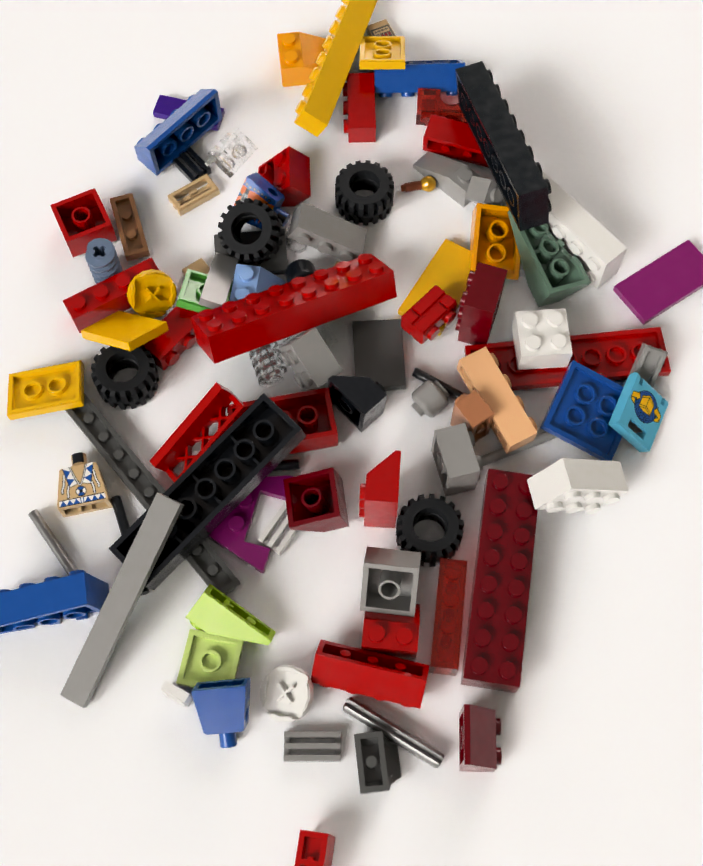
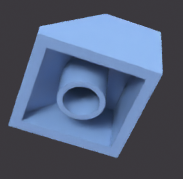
[229,264,286,301]

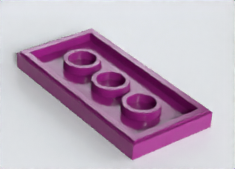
[613,239,703,325]

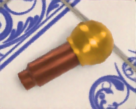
[400,176,436,192]

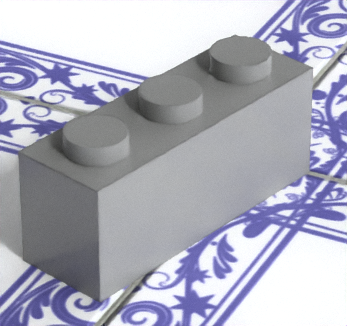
[288,202,367,261]

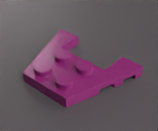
[207,475,293,574]

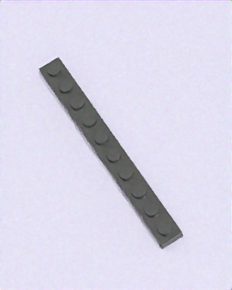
[65,393,241,596]

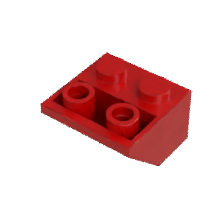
[258,146,311,207]

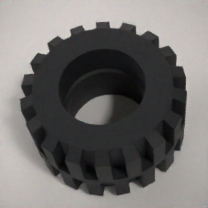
[335,160,394,226]
[218,198,284,264]
[91,345,159,410]
[396,493,464,567]

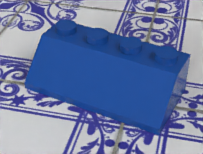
[373,59,465,97]
[134,89,223,176]

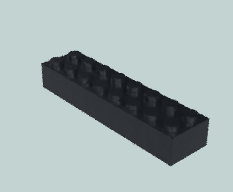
[455,61,552,231]
[109,393,306,590]

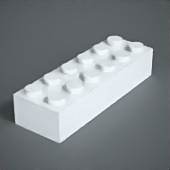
[502,170,627,289]

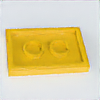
[359,36,405,70]
[81,311,169,351]
[7,360,84,420]

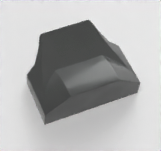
[354,731,401,795]

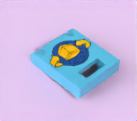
[608,372,668,452]

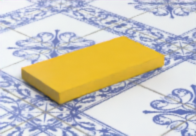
[398,239,470,336]

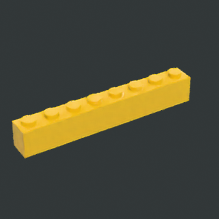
[294,0,378,137]

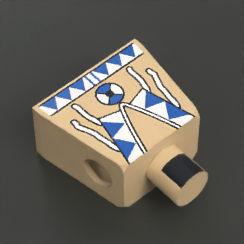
[57,452,113,517]

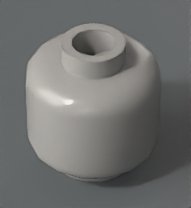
[411,380,449,418]

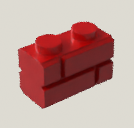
[401,285,457,344]

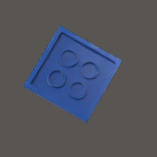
[540,360,624,461]

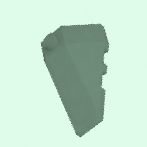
[508,210,591,307]

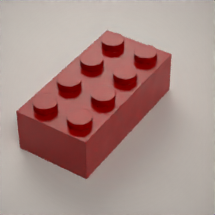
[227,387,338,455]

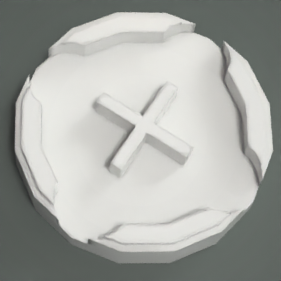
[260,665,314,722]

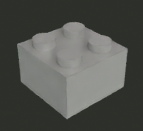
[279,327,343,390]
[431,423,483,497]
[360,546,421,617]

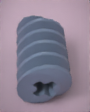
[85,238,123,284]

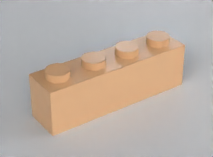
[457,347,538,454]

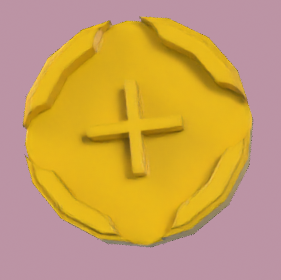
[127,269,177,318]

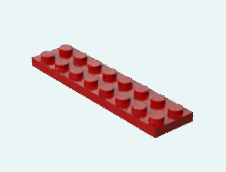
[464,327,671,391]

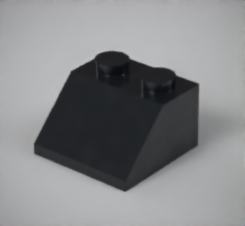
[328,376,387,433]

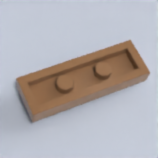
[110,193,150,262]

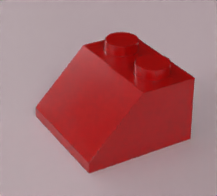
[361,604,420,659]

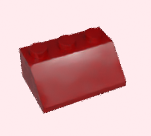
[359,450,401,528]

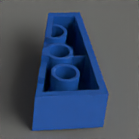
[0,570,109,634]

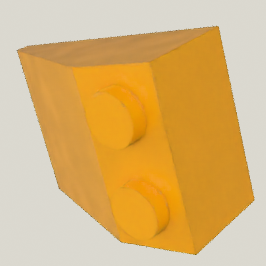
[277,32,347,87]
[470,203,520,280]

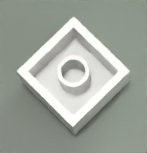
[511,308,573,370]

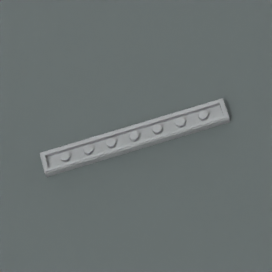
[60,492,184,708]

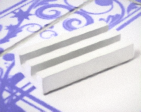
[258,500,298,556]

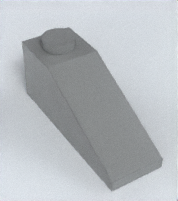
[413,151,481,208]

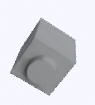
[464,176,503,206]

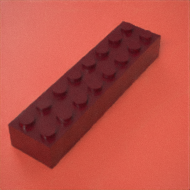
[460,468,538,693]

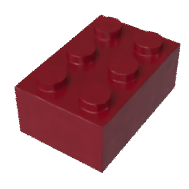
[455,262,508,345]

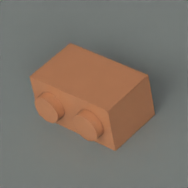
[450,390,495,443]

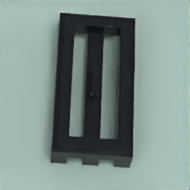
[173,147,212,182]

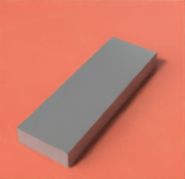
[198,252,239,309]

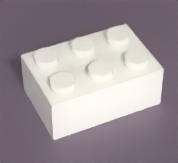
[527,458,629,514]

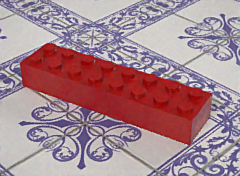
[191,253,397,364]

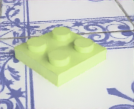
[176,629,244,688]

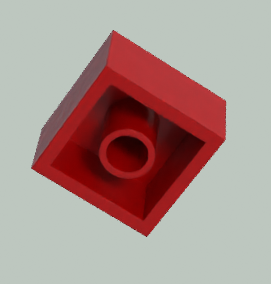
[50,188,117,258]

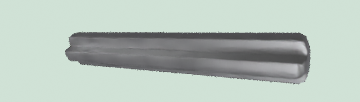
[343,697,445,768]

